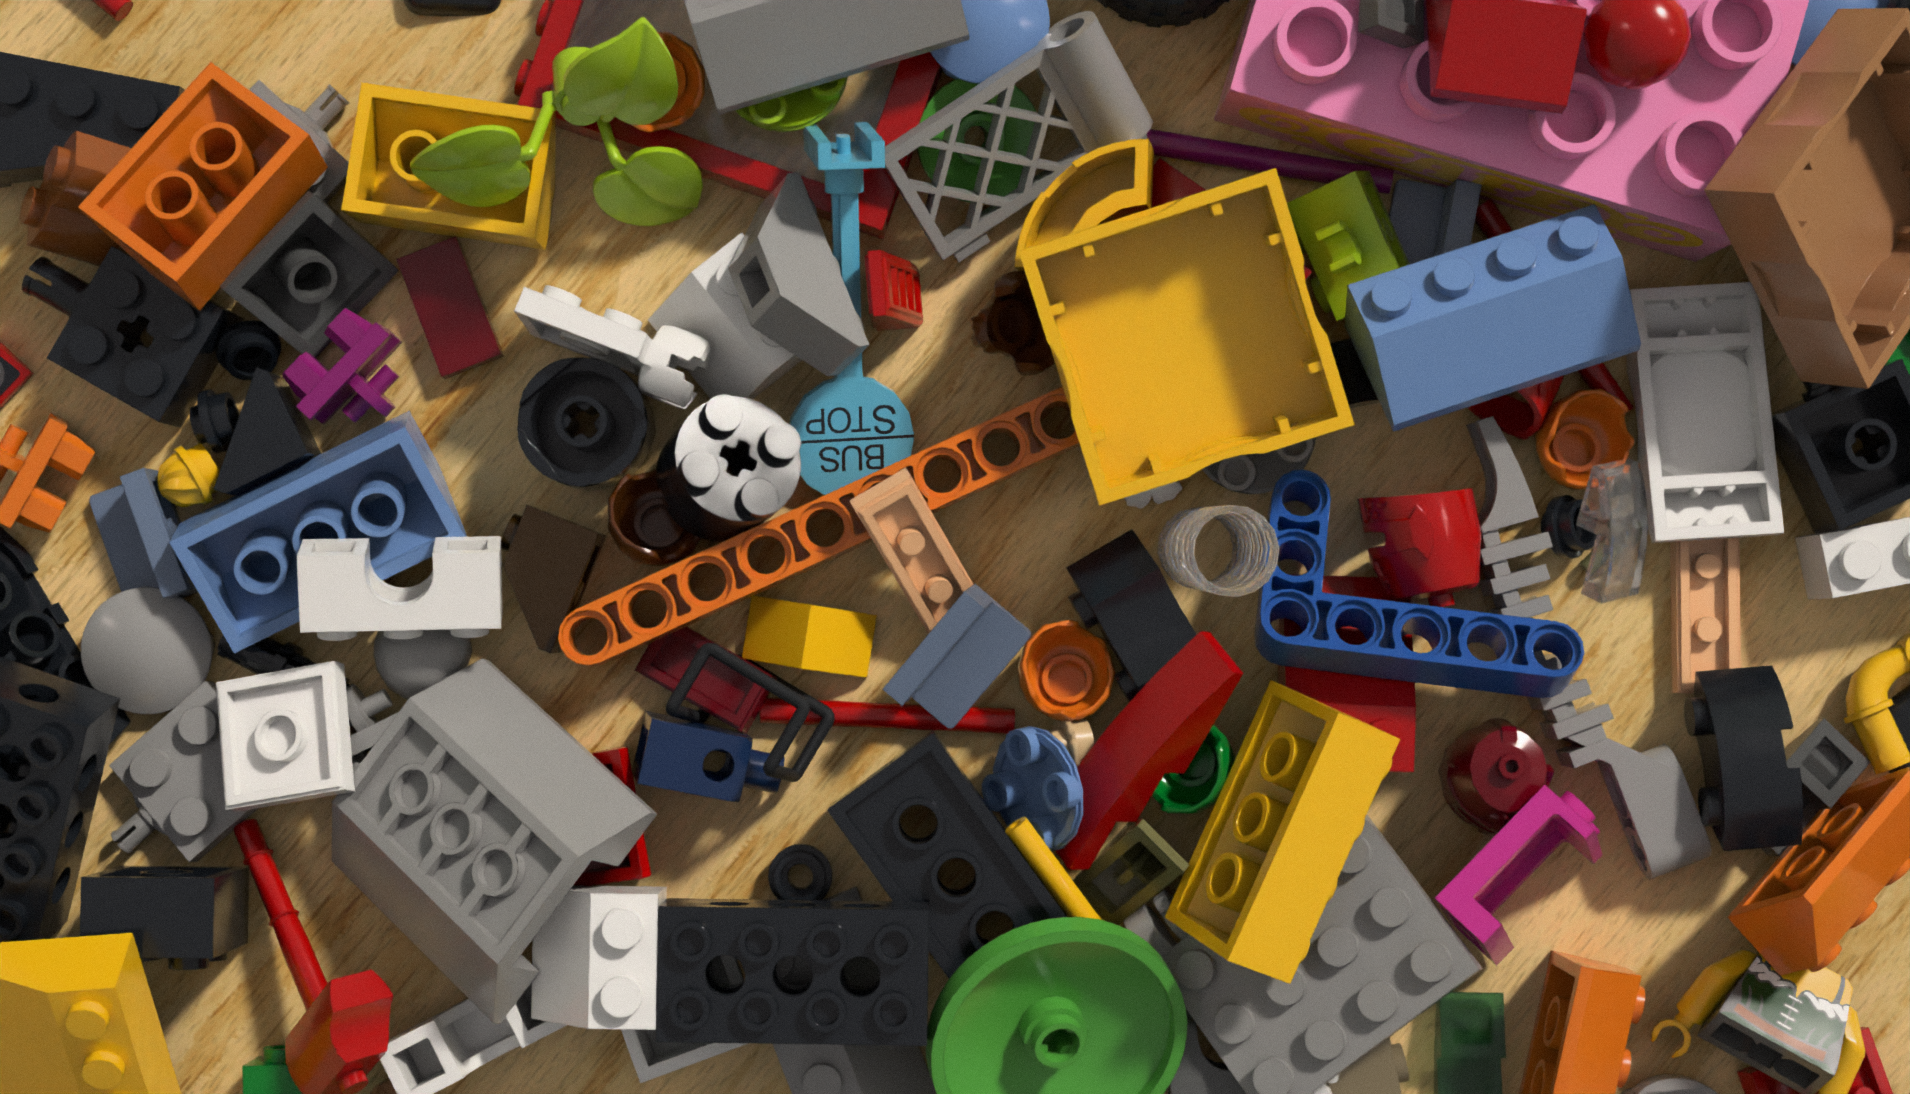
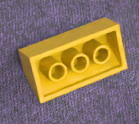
[1165,680,1400,984]

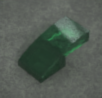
[1434,992,1506,1094]

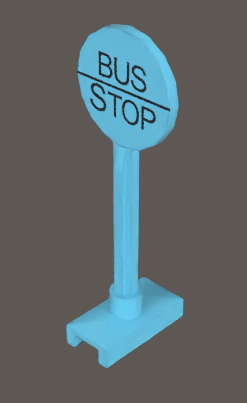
[789,122,914,495]

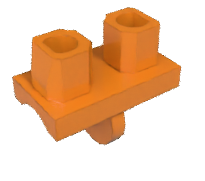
[0,412,95,533]

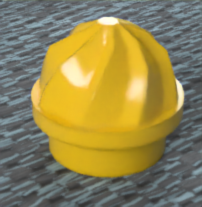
[157,443,220,508]

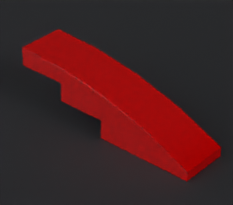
[1056,631,1243,870]

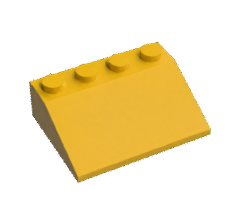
[0,933,181,1094]

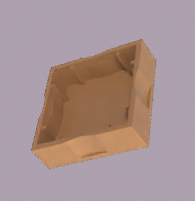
[1704,8,1910,389]

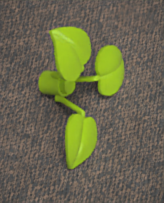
[410,17,703,226]

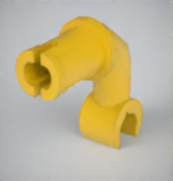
[1842,633,1910,775]

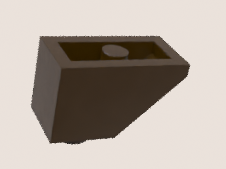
[501,505,607,653]

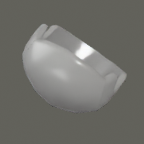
[373,630,472,700]

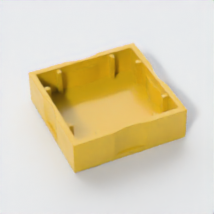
[1018,168,1355,506]

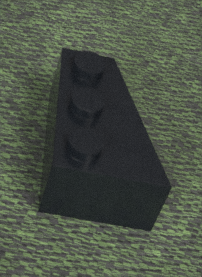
[0,52,185,188]

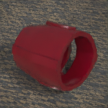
[1438,718,1554,835]

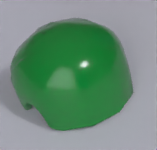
[1152,725,1235,814]

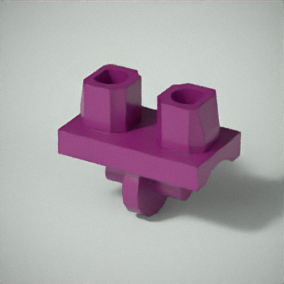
[282,308,402,425]

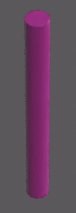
[1146,129,1394,194]

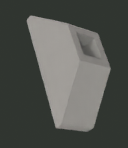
[728,172,869,376]

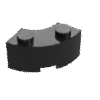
[1066,529,1197,702]
[1684,665,1803,851]

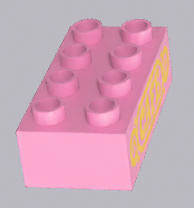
[1214,0,1809,262]

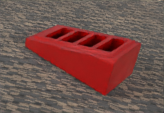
[865,250,923,331]

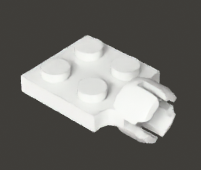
[514,285,711,409]

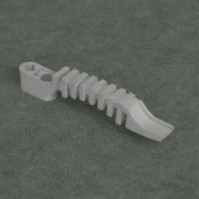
[1466,416,1712,880]

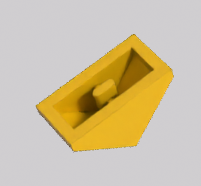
[742,596,877,678]

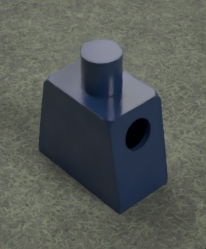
[632,711,785,802]

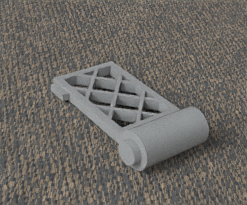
[885,11,1153,262]

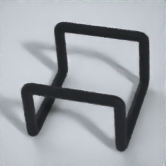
[666,643,835,782]

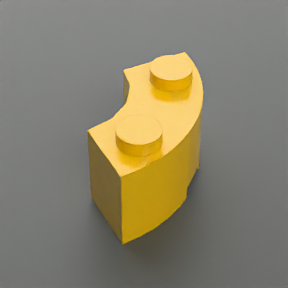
[1015,139,1154,271]

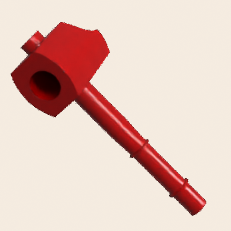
[233,819,394,1094]

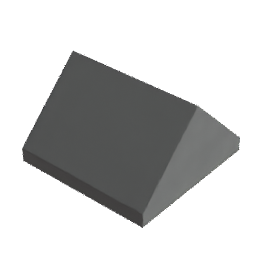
[220,191,399,358]

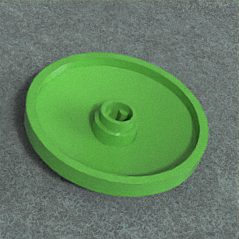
[926,917,1187,1094]

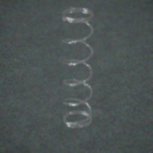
[1157,505,1279,597]

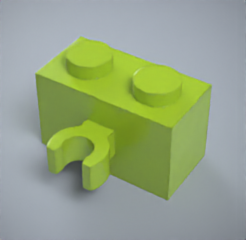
[1287,171,1410,321]

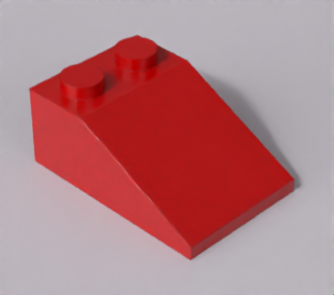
[1277,574,1416,772]

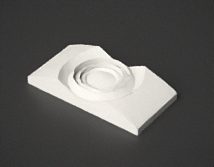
[1627,282,1784,543]

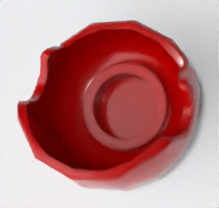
[1583,0,1691,90]

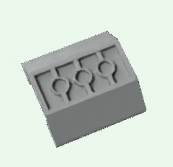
[684,0,969,115]
[332,658,657,1024]

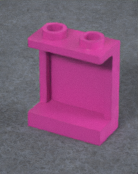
[1435,785,1603,966]

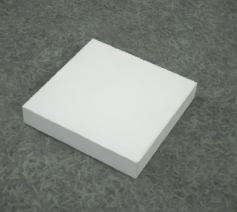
[216,661,355,812]

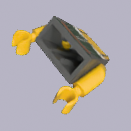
[1651,950,1866,1094]

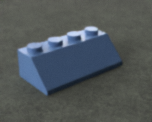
[1344,204,1641,432]
[169,411,467,653]

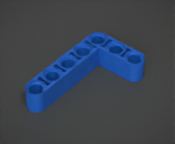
[1254,469,1584,698]

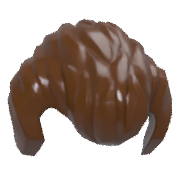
[970,271,1055,376]

